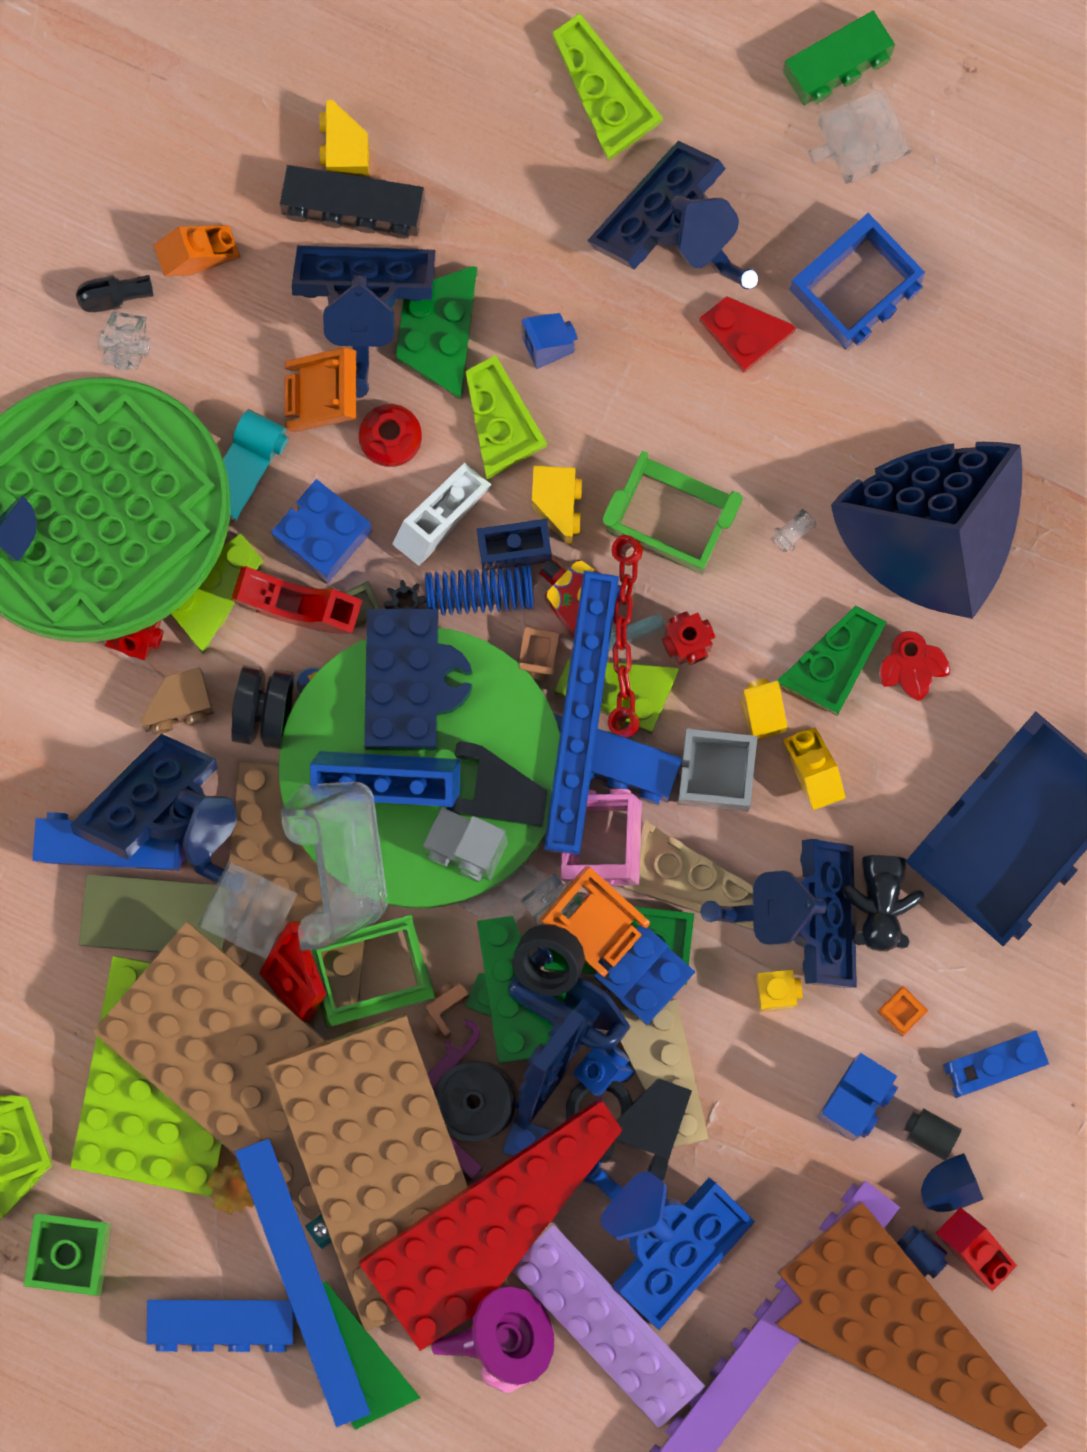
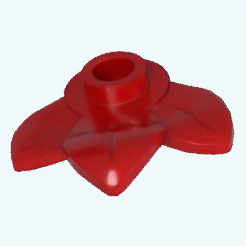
[879,631,950,701]

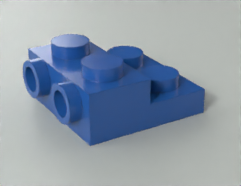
[594,924,695,1026]

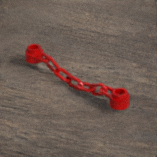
[608,535,643,738]

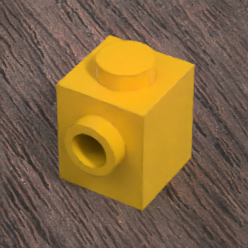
[755,969,803,1013]

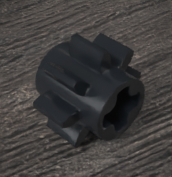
[384,580,427,609]

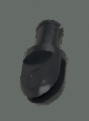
[76,275,153,313]

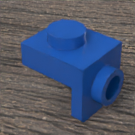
[573,1047,636,1096]

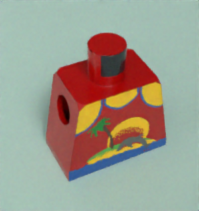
[539,558,626,639]

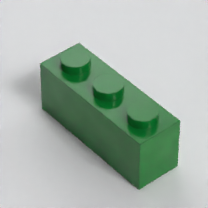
[783,10,895,106]

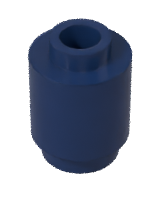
[897,1225,948,1279]

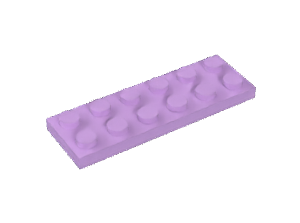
[512,1224,705,1428]

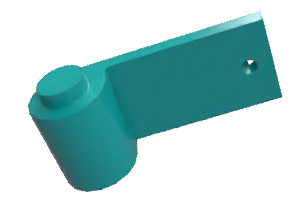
[223,409,289,521]

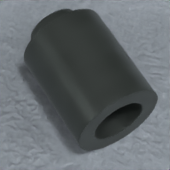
[904,1108,962,1160]

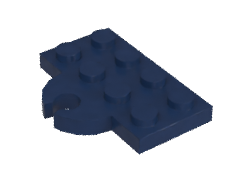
[364,609,473,750]

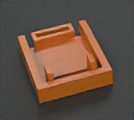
[285,347,356,432]
[539,866,651,978]

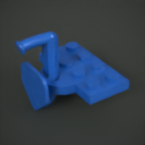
[585,1162,755,1330]

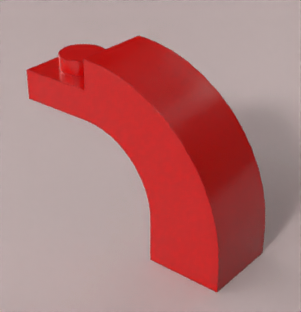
[231,566,362,634]

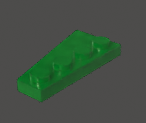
[477,916,553,1064]
[323,1281,421,1430]

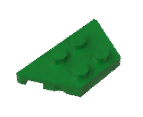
[396,266,477,399]

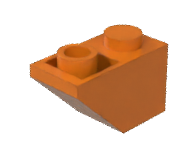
[154,225,240,276]

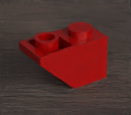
[936,1207,1017,1291]

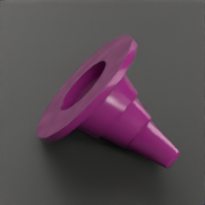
[431,1286,554,1386]

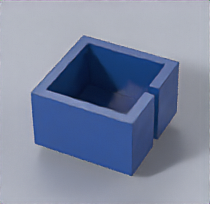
[271,479,372,584]
[817,1052,898,1141]

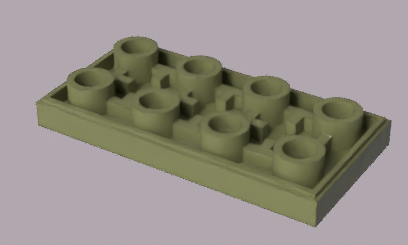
[79,874,229,953]

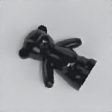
[842,855,925,952]

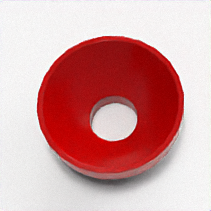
[359,404,422,467]

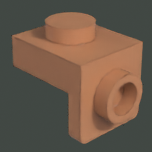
[518,627,559,681]
[424,982,469,1039]

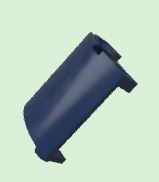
[905,711,1087,947]

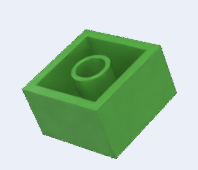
[24,1213,112,1296]

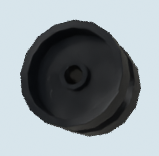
[231,665,294,749]
[434,1061,518,1142]

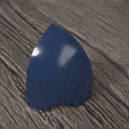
[0,495,37,561]
[921,1153,984,1212]

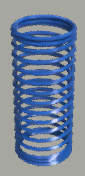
[425,564,533,616]

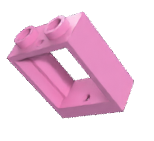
[561,789,642,886]

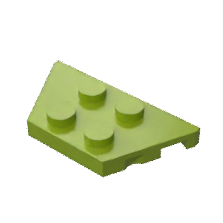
[0,1095,53,1221]

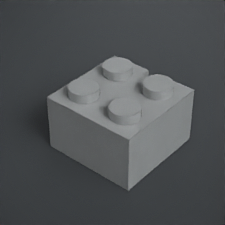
[678,729,757,812]

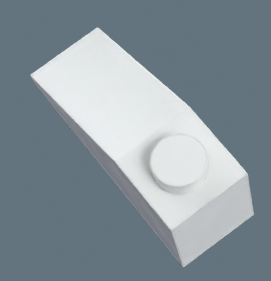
[392,463,491,566]

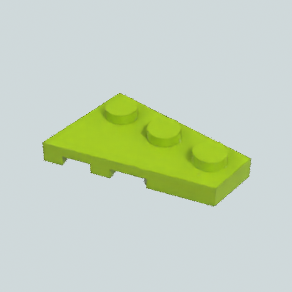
[465,355,547,480]
[171,533,264,654]
[555,659,680,734]

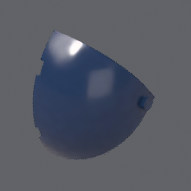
[831,442,1022,619]

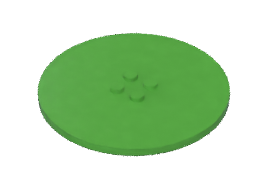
[0,377,231,643]
[279,628,560,909]

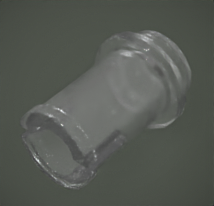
[771,509,817,553]

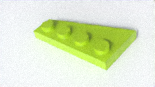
[552,13,663,162]

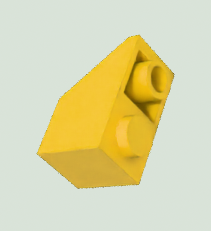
[319,100,369,177]
[532,466,582,544]
[740,678,787,741]
[783,727,846,810]

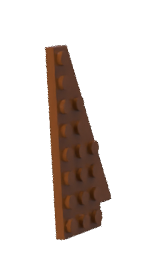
[775,1201,1047,1449]

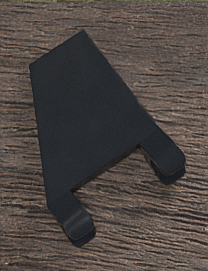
[447,741,547,827]
[598,1078,692,1181]

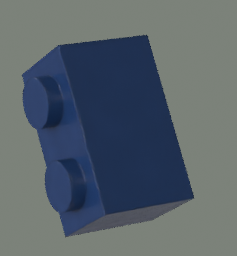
[477,519,552,571]

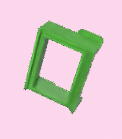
[603,450,743,575]
[308,915,435,1027]

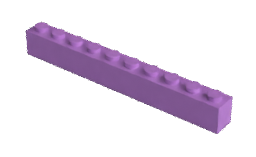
[649,1180,900,1452]

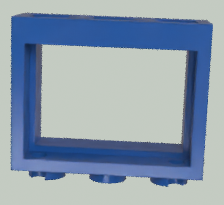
[789,213,925,349]

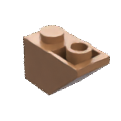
[140,667,214,735]

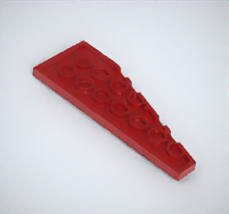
[359,1098,622,1351]

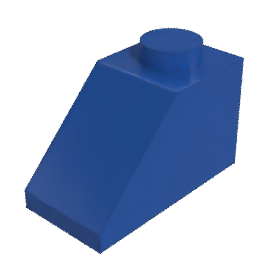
[522,313,578,369]

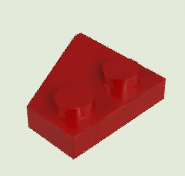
[700,296,796,373]
[259,921,326,1021]

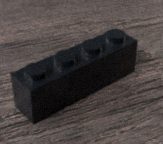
[280,165,425,239]

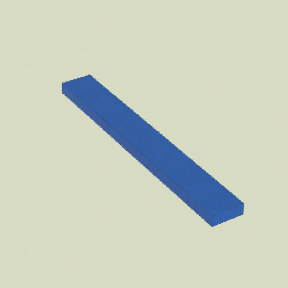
[543,571,619,856]
[235,1138,371,1427]

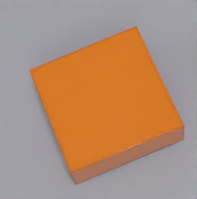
[877,986,929,1037]

